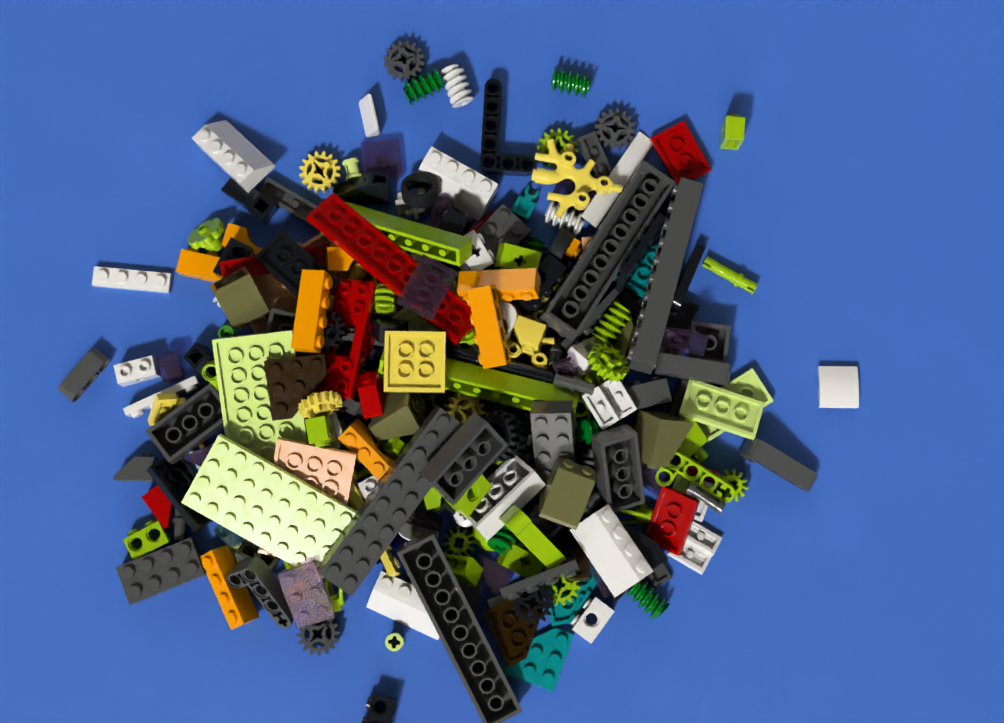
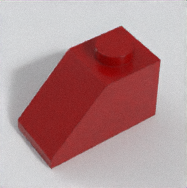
[357,370,386,419]
[142,485,175,529]

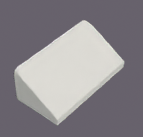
[359,94,380,138]

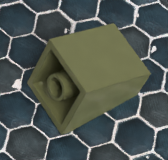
[210,267,269,330]
[369,392,425,441]
[634,410,693,470]
[539,457,596,530]

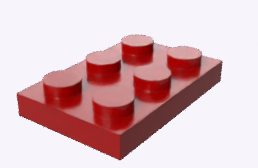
[650,121,712,184]
[645,486,700,556]

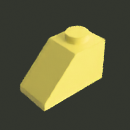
[512,315,547,352]

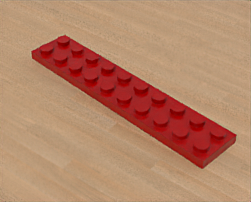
[306,192,474,345]

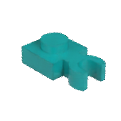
[511,186,539,222]

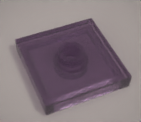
[361,139,403,179]

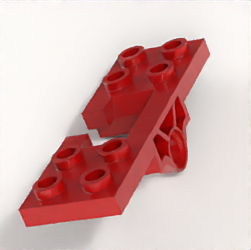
[315,278,377,399]

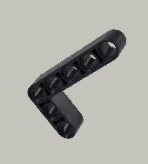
[480,78,536,177]

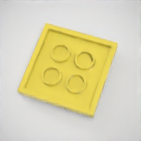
[384,331,446,393]

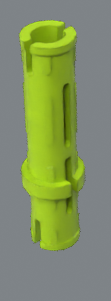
[702,256,758,295]

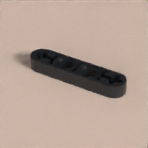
[671,242,706,310]

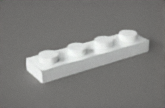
[92,266,172,294]
[123,376,201,418]

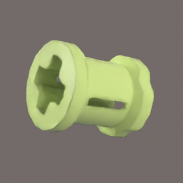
[342,158,362,181]
[385,633,404,651]

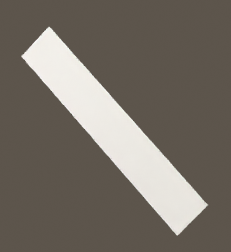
[581,131,653,228]

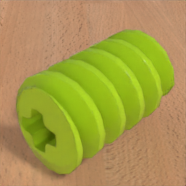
[591,301,632,346]

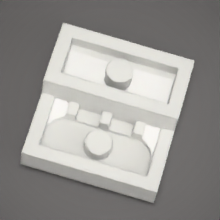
[817,366,859,408]
[582,379,638,430]
[667,521,722,575]

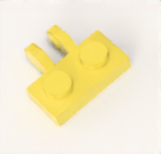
[148,393,187,426]

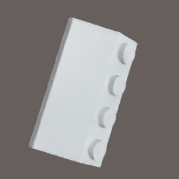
[192,120,275,193]
[417,146,498,221]
[463,455,546,541]
[570,504,654,597]
[366,571,439,640]

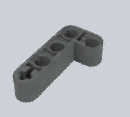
[655,353,731,387]
[738,438,818,493]
[226,557,299,629]

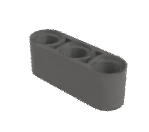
[58,347,111,402]

